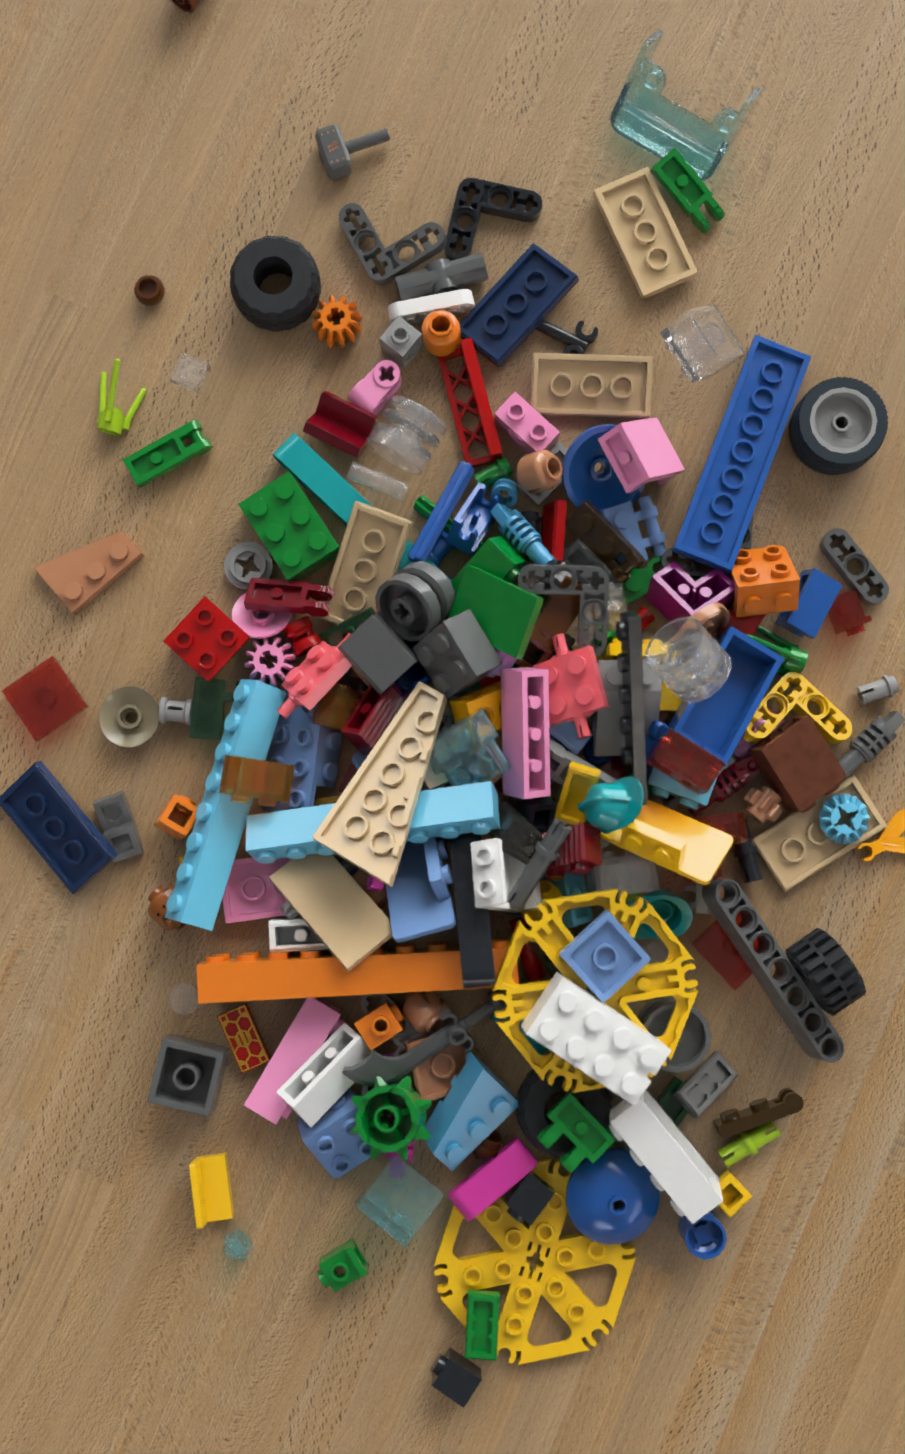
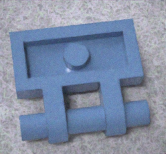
[600,495,666,564]

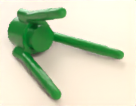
[747,625,808,676]

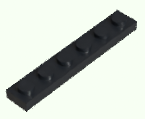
[616,611,648,805]

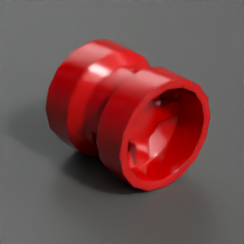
[282,616,322,657]

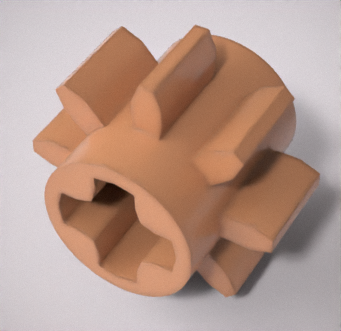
[743,786,783,824]

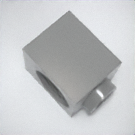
[379,315,423,369]

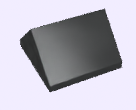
[338,613,418,695]

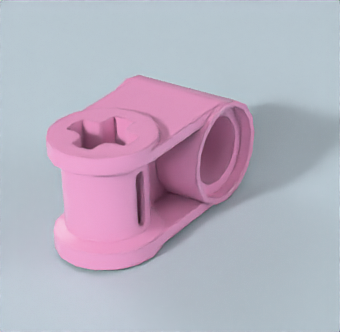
[347,360,402,415]

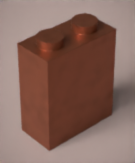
[748,715,847,813]

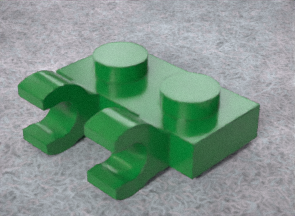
[536,1092,616,1173]

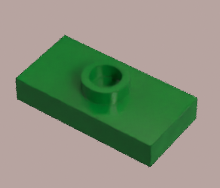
[465,1290,500,1361]

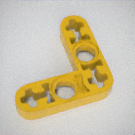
[742,672,852,744]

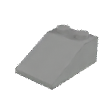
[592,659,661,756]

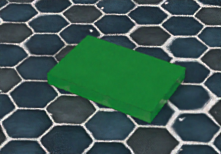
[448,564,544,659]

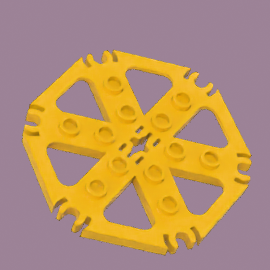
[491,888,698,1093]
[433,1157,636,1365]

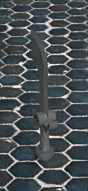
[342,990,505,1086]

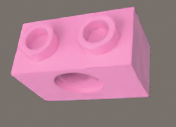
[494,392,560,454]

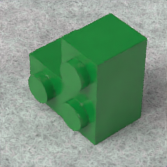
[451,535,532,592]

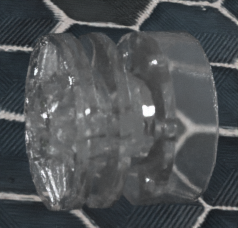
[367,395,447,475]
[645,617,732,703]

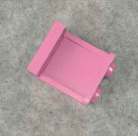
[598,417,685,494]

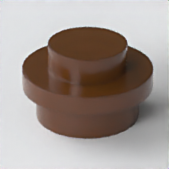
[134,275,165,306]

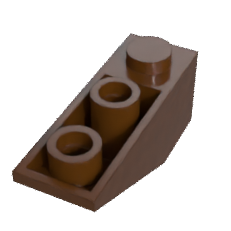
[515,575,581,668]

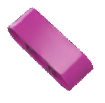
[447,1137,538,1222]

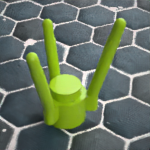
[96,358,146,436]

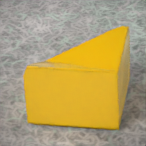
[717,1169,752,1218]

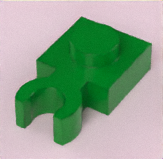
[616,557,661,606]

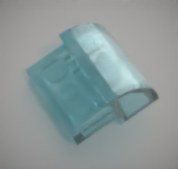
[430,709,511,786]

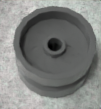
[375,561,456,642]
[637,996,711,1073]

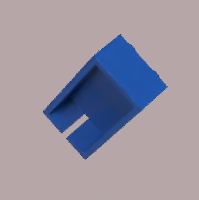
[665,626,784,769]

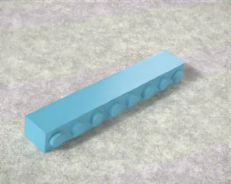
[165,679,287,931]
[246,781,500,864]

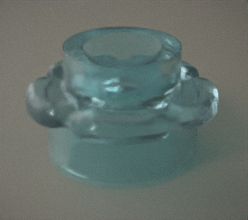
[224,1229,253,1260]

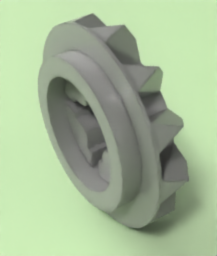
[224,542,273,590]

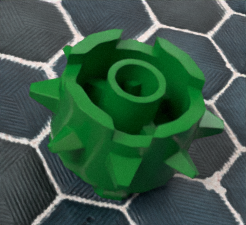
[350,1075,432,1161]

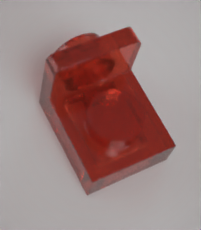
[828,589,872,637]

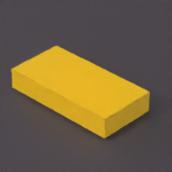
[555,761,601,825]

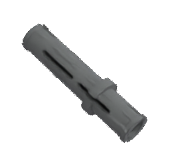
[507,818,572,910]

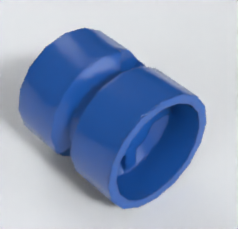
[678,1211,727,1259]

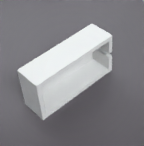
[521,972,671,1106]
[609,1089,723,1224]

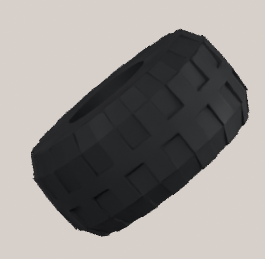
[229,235,321,332]
[516,1069,611,1157]

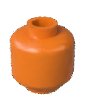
[421,310,461,357]

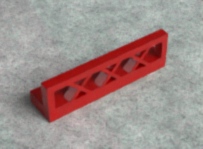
[437,337,503,468]

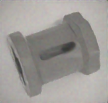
[159,697,195,726]

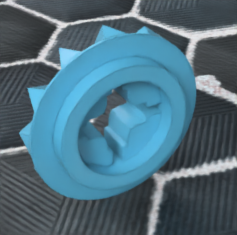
[819,794,870,844]

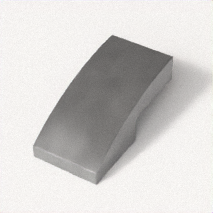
[93,791,143,863]

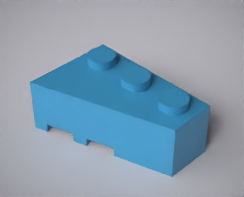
[425,1051,518,1171]

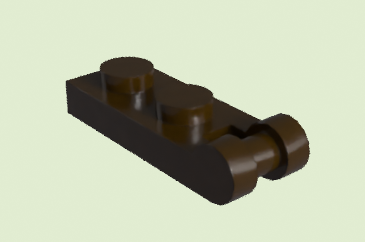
[566,500,646,583]
[713,1088,804,1139]

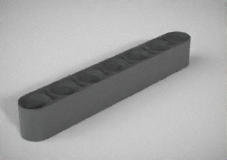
[702,879,844,1063]

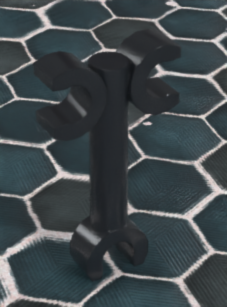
[536,320,598,354]

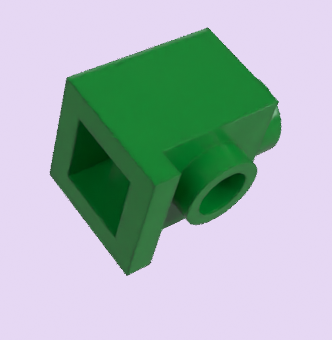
[317,1238,369,1293]

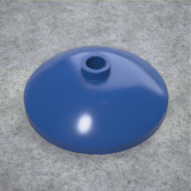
[561,424,646,511]
[565,1148,660,1245]

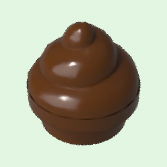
[473,1130,503,1159]

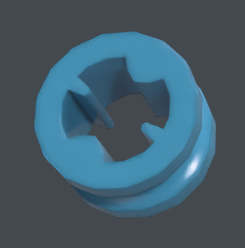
[490,478,519,508]

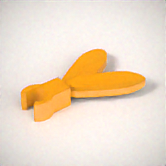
[854,809,905,861]

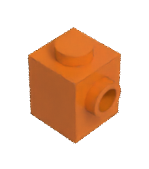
[153,794,197,840]
[354,1000,405,1050]

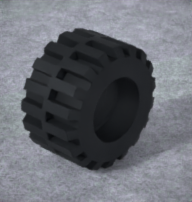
[786,928,866,1016]

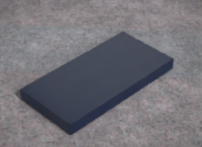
[460,243,579,368]
[0,760,118,894]

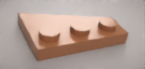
[33,531,144,614]

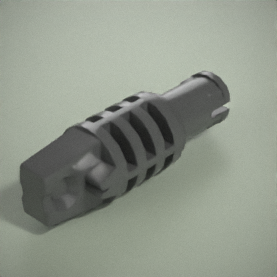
[838,711,905,779]

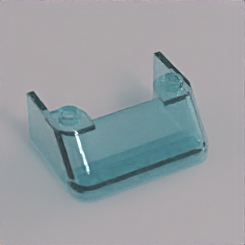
[610,29,762,180]

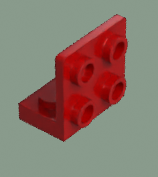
[163,596,250,682]

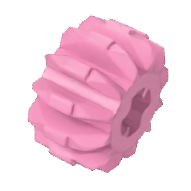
[244,636,297,687]

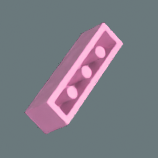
[501,667,551,799]
[244,997,344,1124]

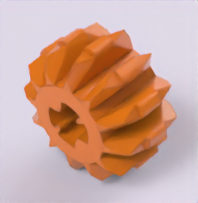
[311,295,362,348]

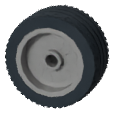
[789,377,888,475]

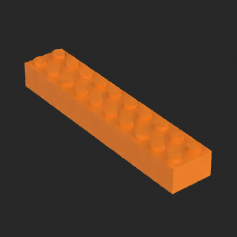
[196,938,519,1004]

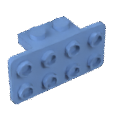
[261,690,342,812]
[386,837,456,943]

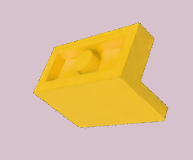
[189,1152,234,1229]

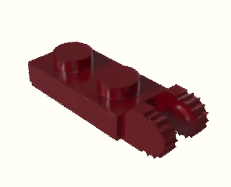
[244,578,334,617]

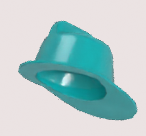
[578,776,644,834]
[626,889,693,939]

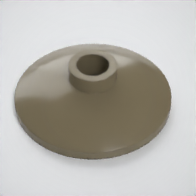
[99,686,160,748]

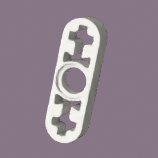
[387,289,475,324]

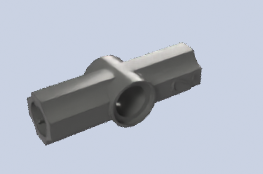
[395,252,488,301]

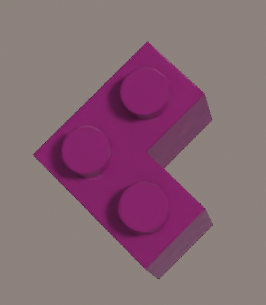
[646,561,735,629]

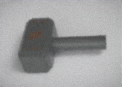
[315,125,390,180]

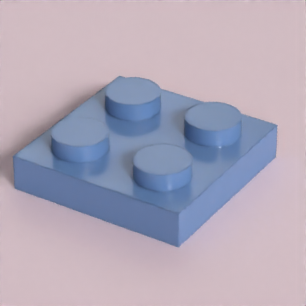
[559,909,651,1003]

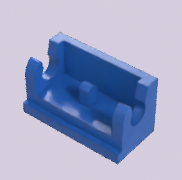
[445,482,500,556]
[775,568,842,639]

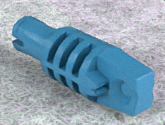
[490,503,557,573]

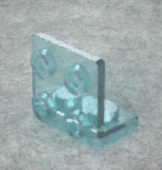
[355,1155,444,1248]

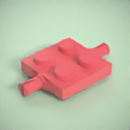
[277,633,352,719]
[533,634,609,739]

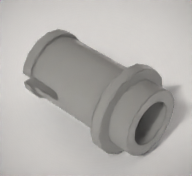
[856,675,899,705]

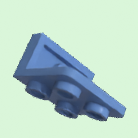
[296,1087,371,1178]

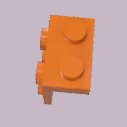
[730,545,800,618]

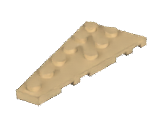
[312,681,447,888]

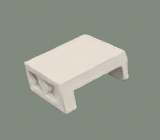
[471,838,542,913]

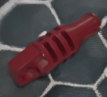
[688,753,761,817]

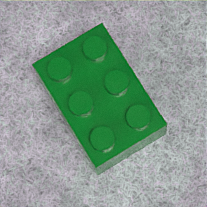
[238,471,340,581]

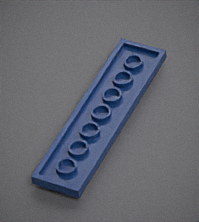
[672,335,812,574]

